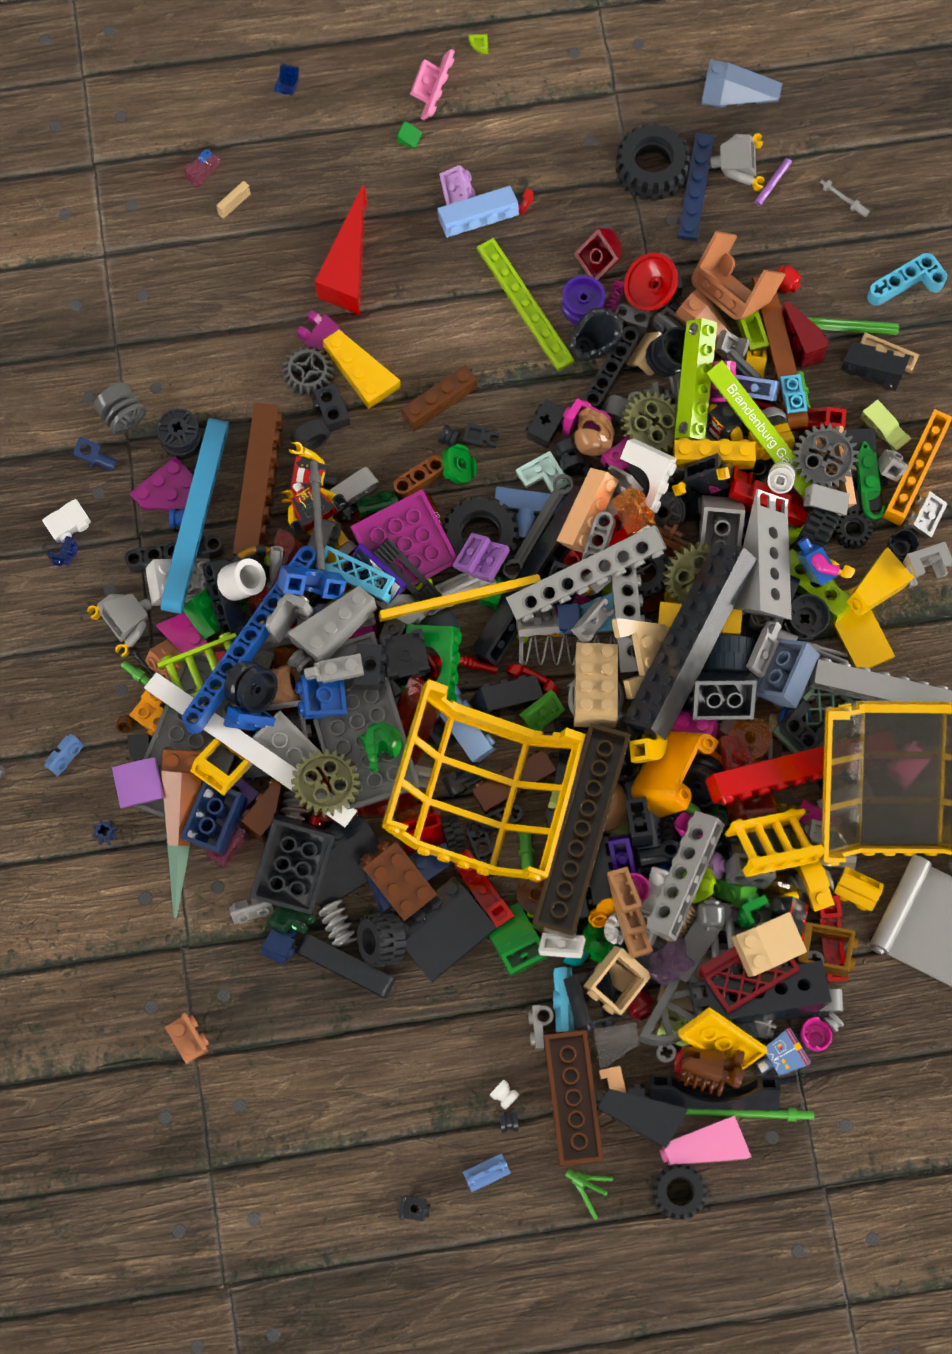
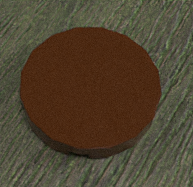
[516,878,546,914]

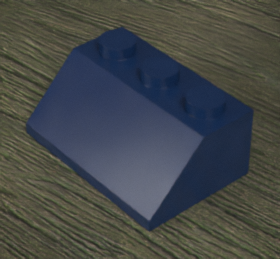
[180,782,248,856]

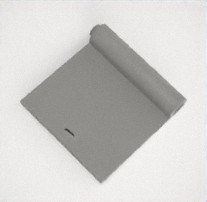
[870,855,952,987]

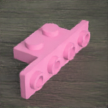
[410,49,454,120]

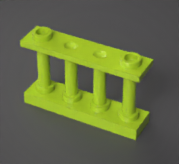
[157,632,238,698]

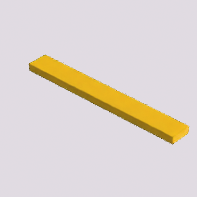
[379,574,541,622]

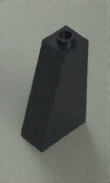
[596,1089,688,1149]

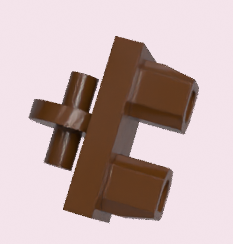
[656,523,689,558]

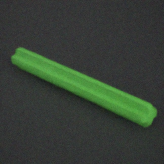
[807,317,899,335]

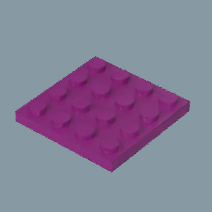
[350,489,457,592]

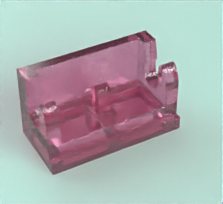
[205,825,248,869]

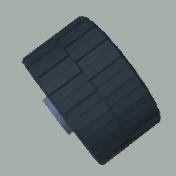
[701,634,756,675]

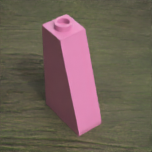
[659,1116,751,1166]

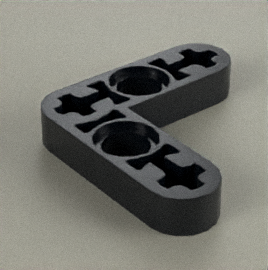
[466,804,523,877]

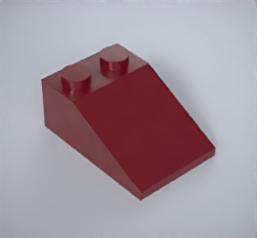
[781,301,829,369]

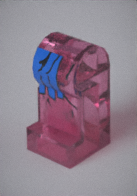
[184,149,220,187]

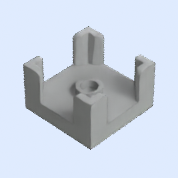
[902,542,952,588]

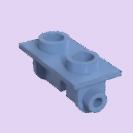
[44,734,84,777]
[463,1153,511,1192]

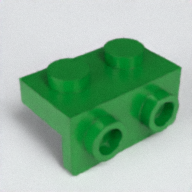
[736,894,769,930]

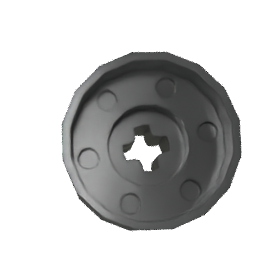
[93,382,147,435]

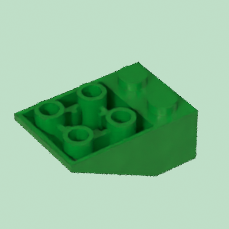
[183,587,256,639]
[489,902,548,977]

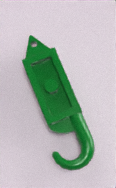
[855,441,885,520]

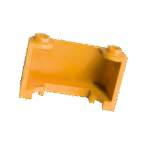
[631,731,719,818]

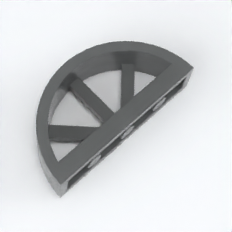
[638,973,703,1046]

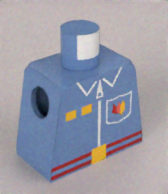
[756,1027,811,1076]

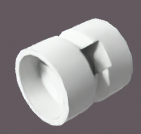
[768,461,796,494]

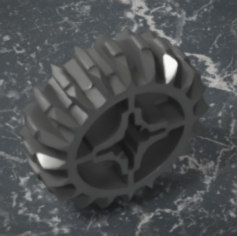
[282,345,335,398]

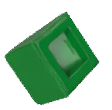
[397,121,422,149]

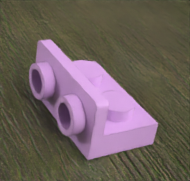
[439,165,476,205]

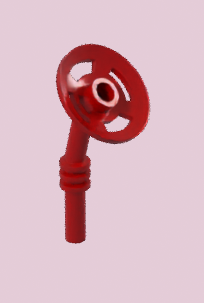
[426,651,498,682]

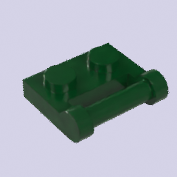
[356,490,398,518]

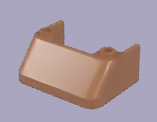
[691,231,785,320]

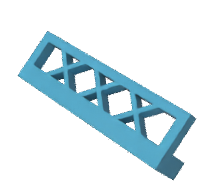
[315,545,395,604]

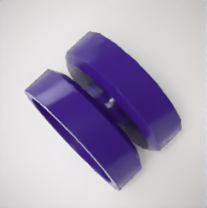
[562,275,605,325]

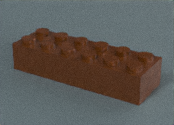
[544,1030,604,1167]

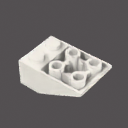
[145,558,210,606]

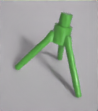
[566,1169,614,1220]

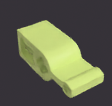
[860,400,911,452]

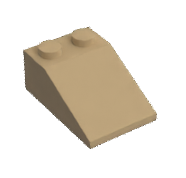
[731,912,807,977]

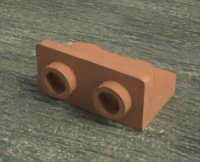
[165,1013,209,1064]

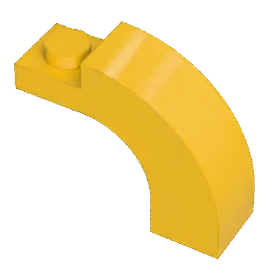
[629,734,669,763]
[792,860,834,912]

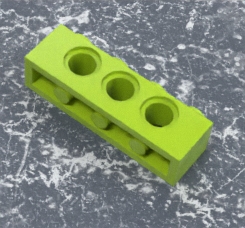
[789,549,851,624]

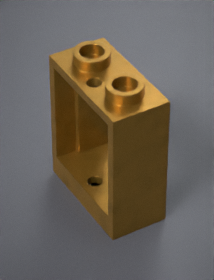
[798,922,859,977]

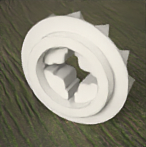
[604,912,625,945]

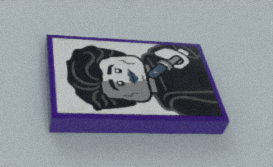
[343,544,406,610]

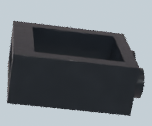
[563,970,622,1031]

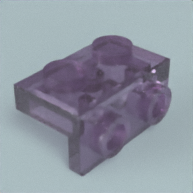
[648,936,695,986]

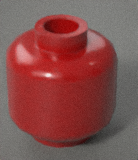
[776,265,801,294]

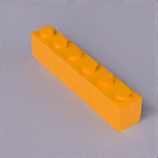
[882,409,952,526]

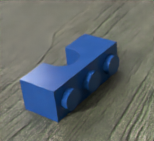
[277,565,346,600]

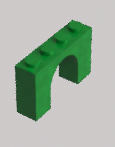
[400,624,461,709]

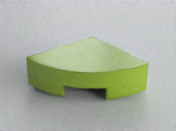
[469,34,488,54]

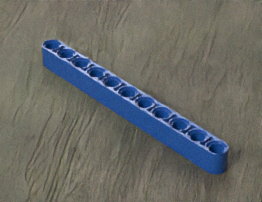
[182,546,317,734]

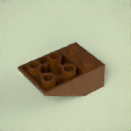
[241,778,286,844]

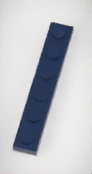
[678,133,714,242]

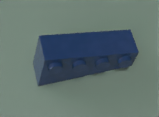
[366,843,454,913]

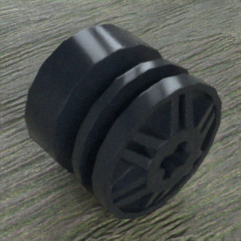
[646,327,686,377]
[157,408,203,460]
[781,594,831,642]

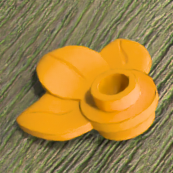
[588,898,620,928]

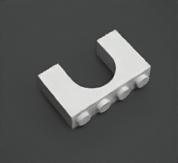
[604,439,677,533]

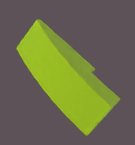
[735,311,769,351]

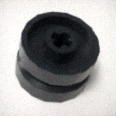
[224,661,278,713]
[682,754,726,808]

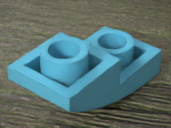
[780,374,808,414]

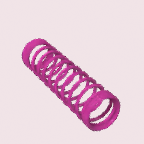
[605,281,624,313]

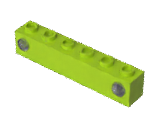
[674,318,717,441]

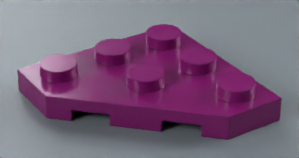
[129,456,214,511]

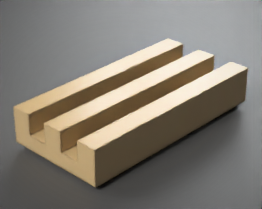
[217,181,251,219]

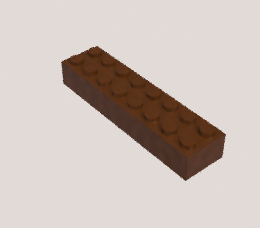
[233,403,284,562]

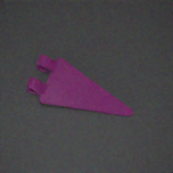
[296,310,348,354]

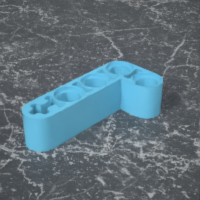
[867,253,947,306]

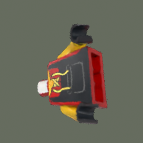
[288,482,347,535]

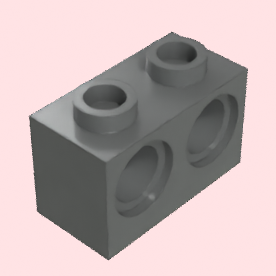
[725,853,776,889]

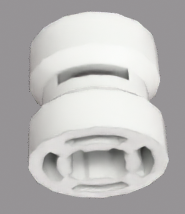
[490,1080,520,1110]

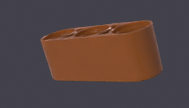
[394,455,444,500]

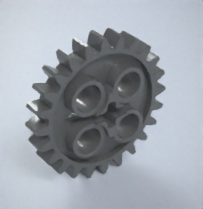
[792,423,859,488]

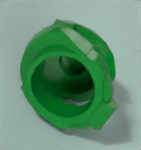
[360,721,402,773]

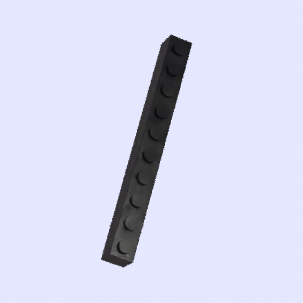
[470,485,582,667]

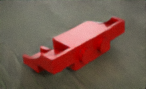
[728,465,808,528]

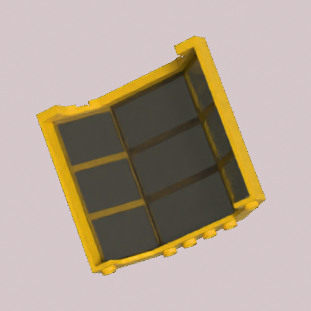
[821,701,952,865]

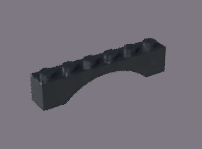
[649,1074,781,1111]

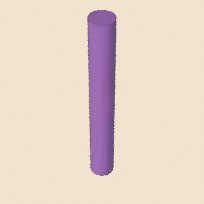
[754,158,792,206]

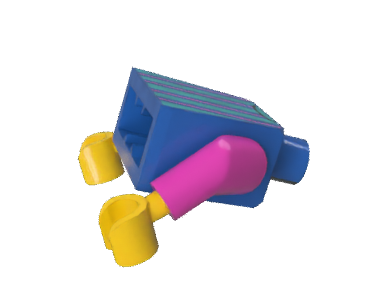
[797,537,855,586]

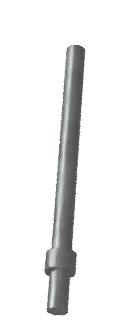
[309,460,325,571]

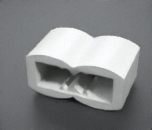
[42,499,91,543]

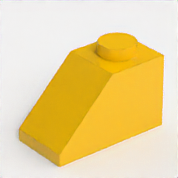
[745,347,767,377]

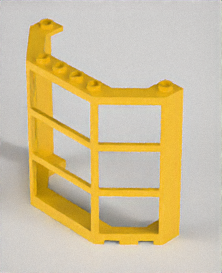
[382,680,586,882]

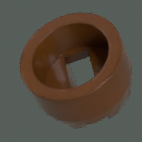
[116,715,133,733]

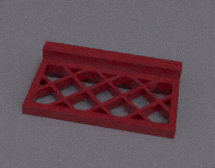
[699,946,800,1014]

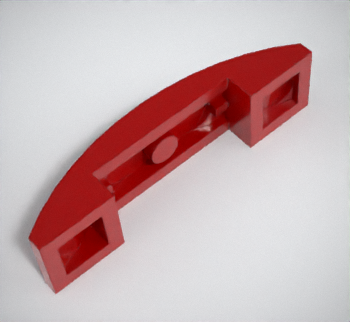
[453,849,514,928]
[818,896,849,982]

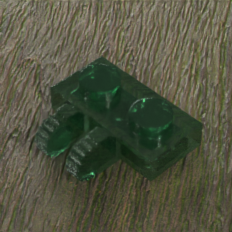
[267,906,315,935]

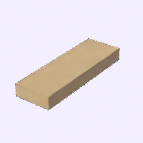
[860,333,919,374]

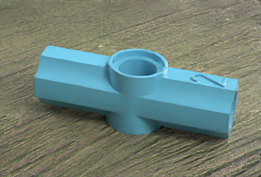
[553,967,574,1033]

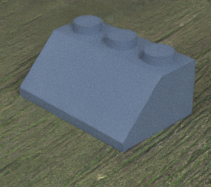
[756,638,820,708]

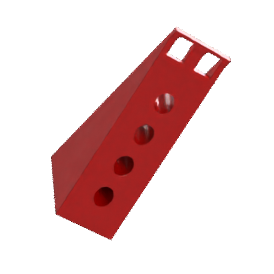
[315,185,367,315]

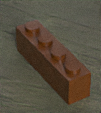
[402,365,477,432]
[472,749,556,814]

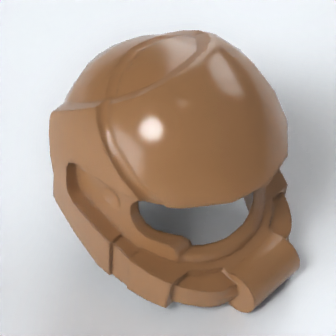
[574,408,615,456]
[270,665,301,704]

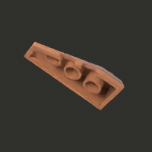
[674,289,734,361]

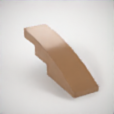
[607,867,653,959]

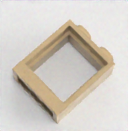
[584,946,652,1015]

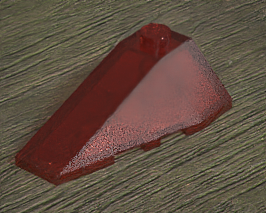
[720,735,778,823]

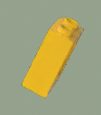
[191,738,253,795]

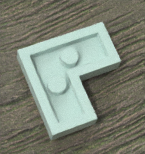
[516,451,570,493]

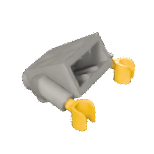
[711,133,764,191]
[87,594,152,658]

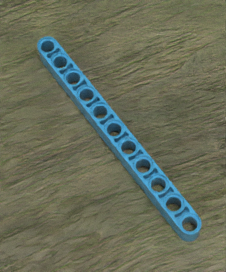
[161,418,229,614]

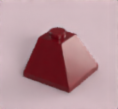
[574,228,622,281]

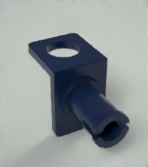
[73,437,116,471]

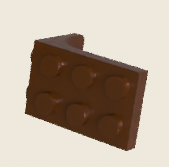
[359,839,437,921]

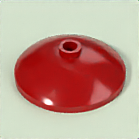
[624,253,678,311]

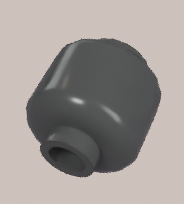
[697,900,726,931]

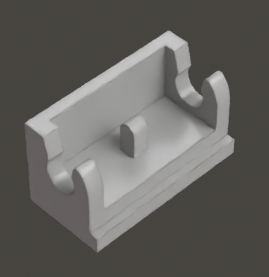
[608,465,644,504]
[803,484,850,516]
[571,598,615,643]

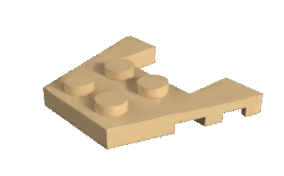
[611,619,668,699]

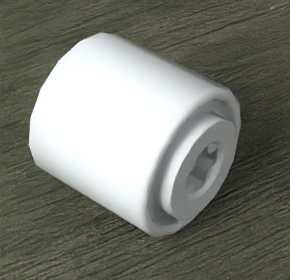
[217,559,266,601]

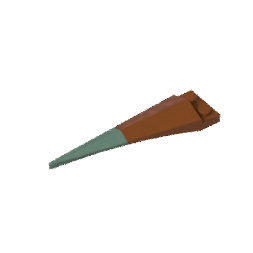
[161,749,203,918]

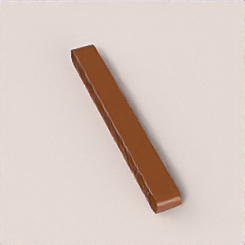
[752,276,808,429]

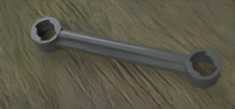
[503,474,573,581]

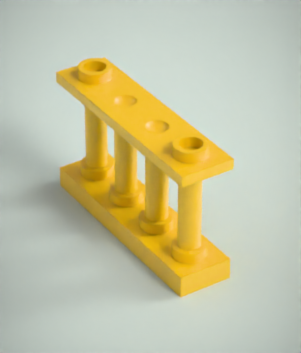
[725,809,826,877]

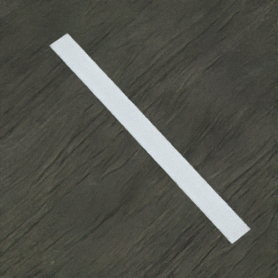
[144,672,357,827]

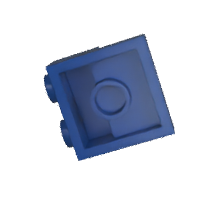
[296,674,347,719]

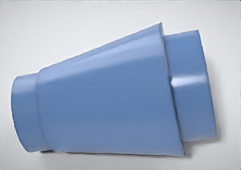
[516,509,536,539]

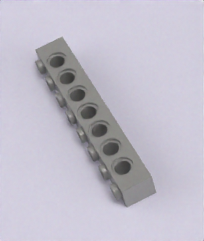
[506,525,667,622]

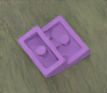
[453,533,510,583]
[112,757,164,808]

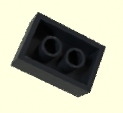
[687,672,757,720]

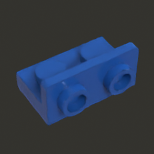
[223,706,276,731]

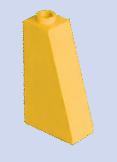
[846,548,914,617]

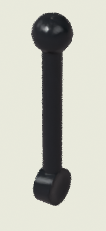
[130,648,154,678]

